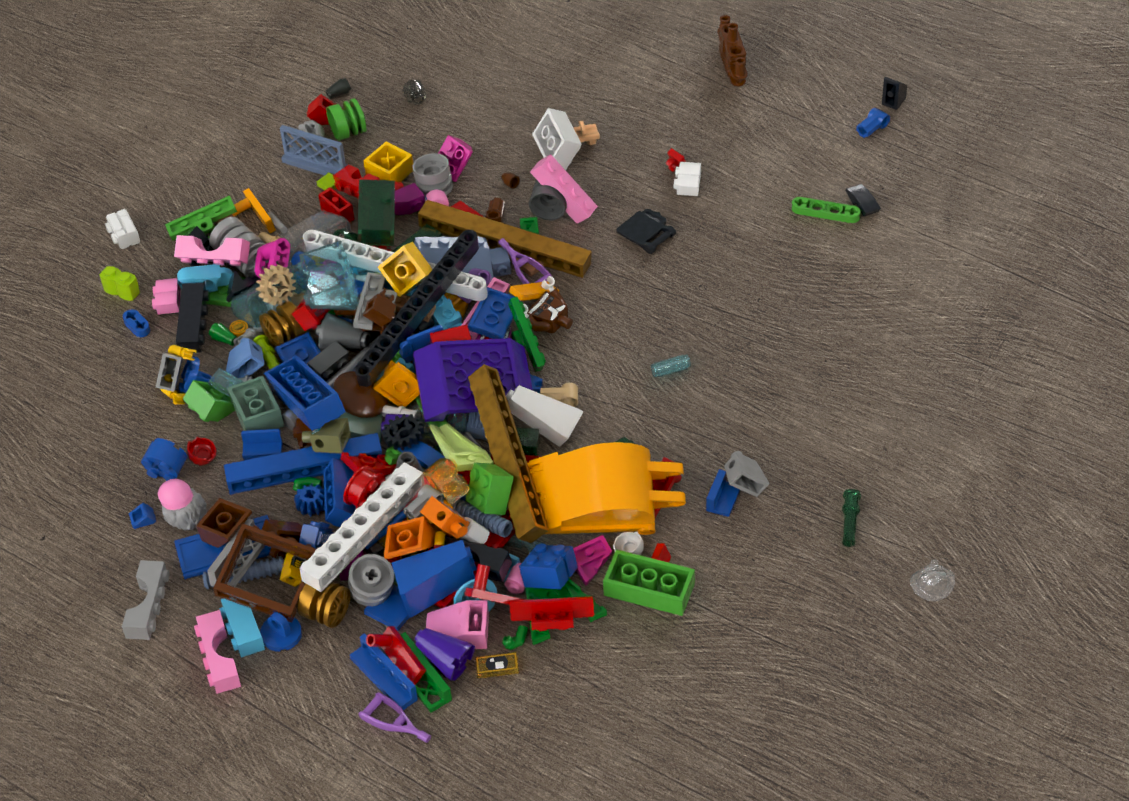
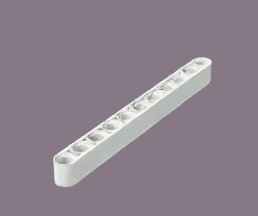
[303,230,488,301]

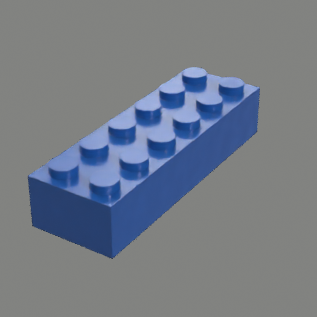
[264,355,346,431]

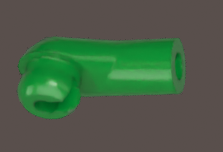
[293,477,323,491]
[502,625,528,650]

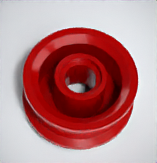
[343,465,386,509]

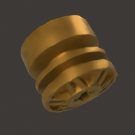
[259,301,307,347]
[297,583,351,628]

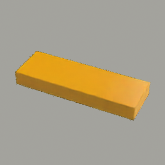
[509,281,559,301]

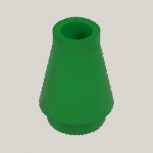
[209,323,237,346]

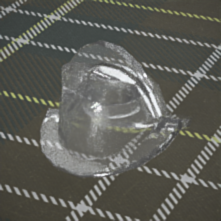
[910,559,955,601]

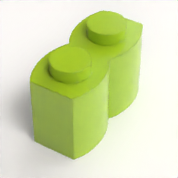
[99,266,140,301]

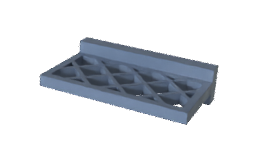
[280,125,348,175]

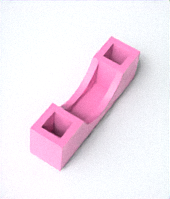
[530,154,598,224]
[174,235,250,266]
[194,610,241,694]

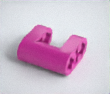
[255,238,290,278]

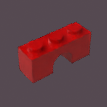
[333,164,384,203]

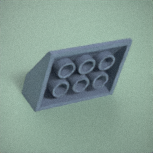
[414,236,493,286]

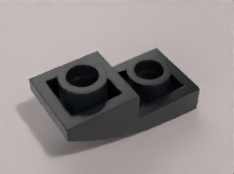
[845,184,881,217]

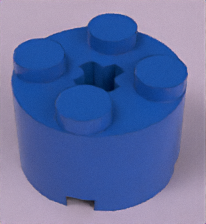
[141,438,187,481]

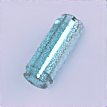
[651,354,691,377]

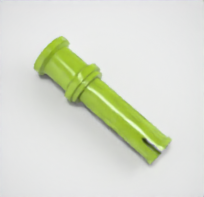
[253,335,280,369]

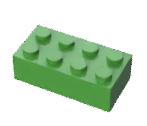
[603,549,695,616]

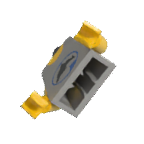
[156,345,197,405]

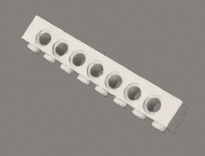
[299,462,425,592]

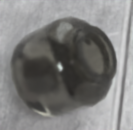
[402,80,427,105]

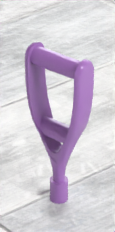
[498,238,552,284]
[359,692,431,743]

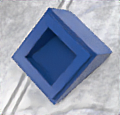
[129,502,156,529]

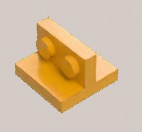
[373,360,420,407]

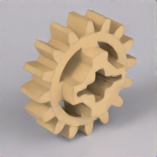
[256,265,296,306]

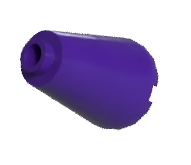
[414,628,475,681]

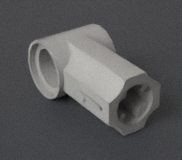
[403,484,445,520]

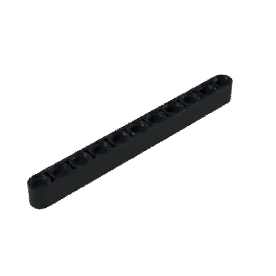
[355,230,479,387]

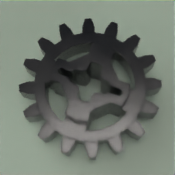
[382,414,425,450]

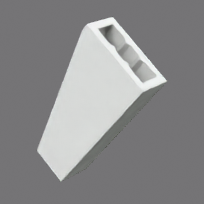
[506,385,583,447]

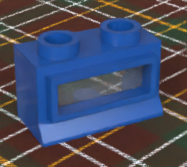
[299,521,334,549]

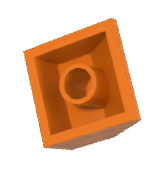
[384,516,435,559]

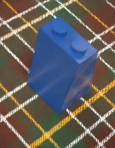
[392,540,477,618]

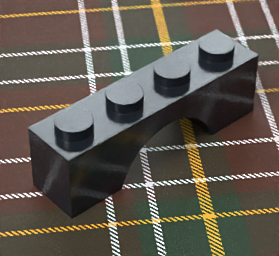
[426,535,512,582]

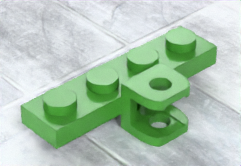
[165,195,237,241]

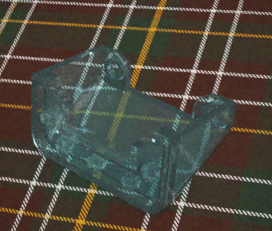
[298,240,359,310]
[231,264,313,329]

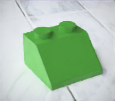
[183,380,235,422]

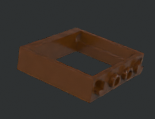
[213,523,316,623]

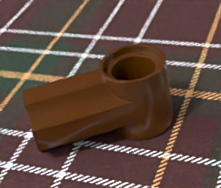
[485,198,505,223]

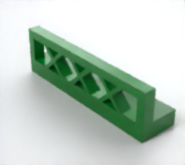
[386,632,452,713]

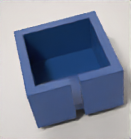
[519,544,578,589]

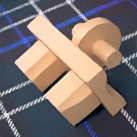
[573,121,600,145]

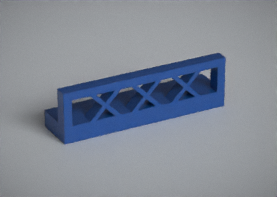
[350,633,418,710]

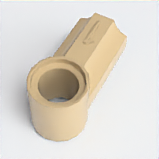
[540,383,578,407]

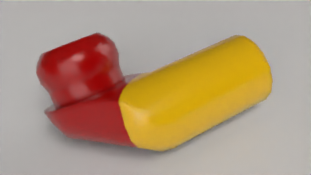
[427,531,445,551]

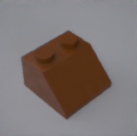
[196,498,252,548]

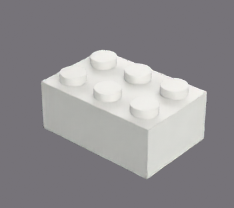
[532,108,582,170]

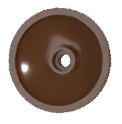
[333,371,388,418]

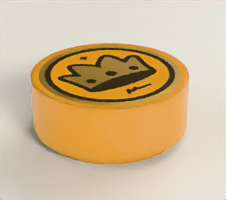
[229,320,248,338]

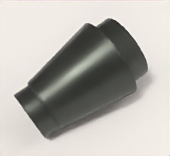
[325,78,351,99]

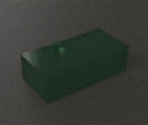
[358,179,395,246]

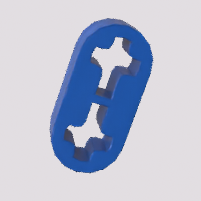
[123,309,150,338]

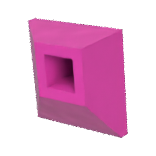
[438,135,473,182]

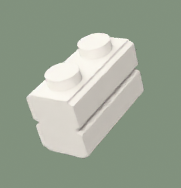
[105,209,140,249]

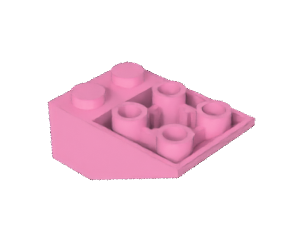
[426,600,489,649]

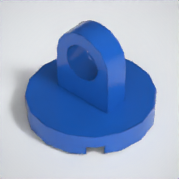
[179,356,215,393]
[260,612,302,652]

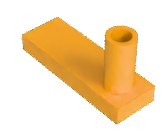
[232,188,276,233]

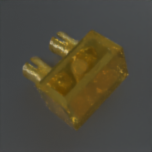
[423,458,469,505]

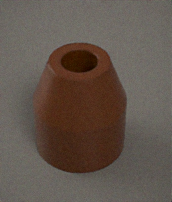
[501,173,520,189]

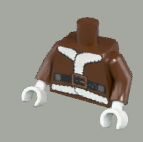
[524,276,573,334]

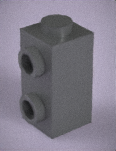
[308,341,349,381]

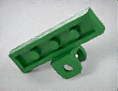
[508,297,546,372]

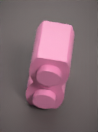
[152,278,181,315]

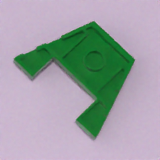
[525,578,607,645]

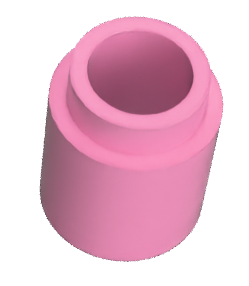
[505,563,525,594]

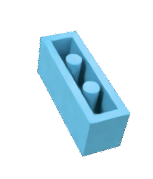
[219,598,265,658]

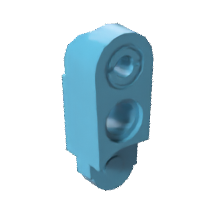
[177,264,233,292]

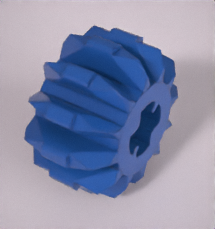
[294,483,325,517]

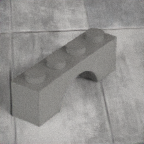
[122,560,169,640]

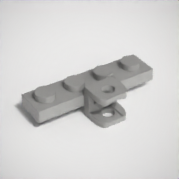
[353,272,397,330]

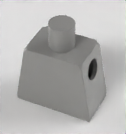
[724,451,769,497]

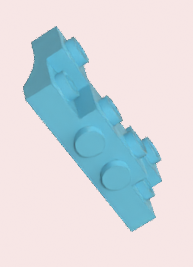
[405,289,462,330]

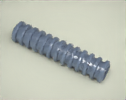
[444,495,513,538]
[202,556,284,590]

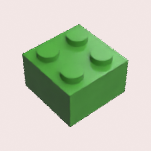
[466,462,514,515]

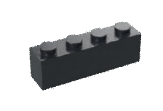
[176,283,210,353]

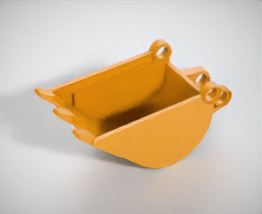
[527,442,686,535]

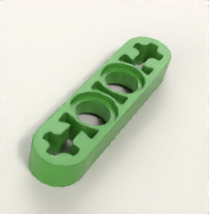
[792,197,860,223]

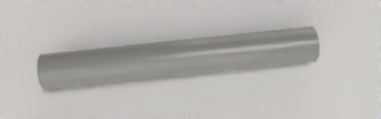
[268,212,288,234]

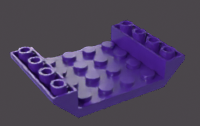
[413,338,533,422]

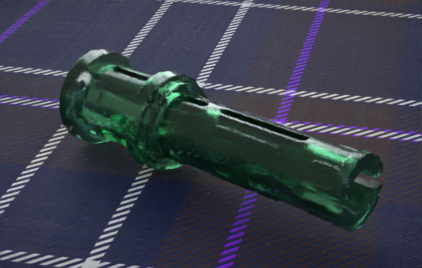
[842,489,861,547]

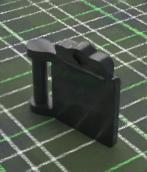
[616,209,676,254]

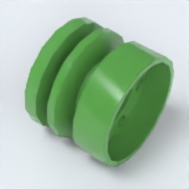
[326,98,366,141]

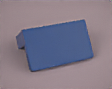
[241,429,283,461]
[706,469,740,517]

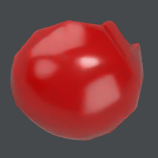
[187,437,217,466]

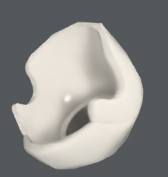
[613,531,644,555]

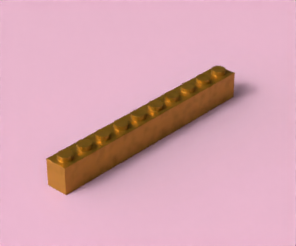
[418,200,592,278]
[468,364,549,543]

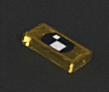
[475,652,519,679]

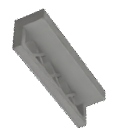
[207,518,265,587]

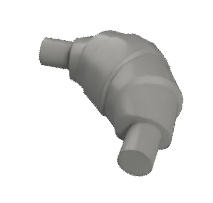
[298,120,325,152]

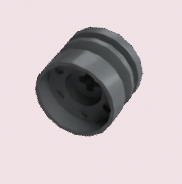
[529,179,567,220]

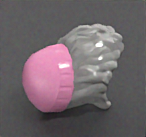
[158,479,207,531]

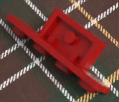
[510,596,594,631]

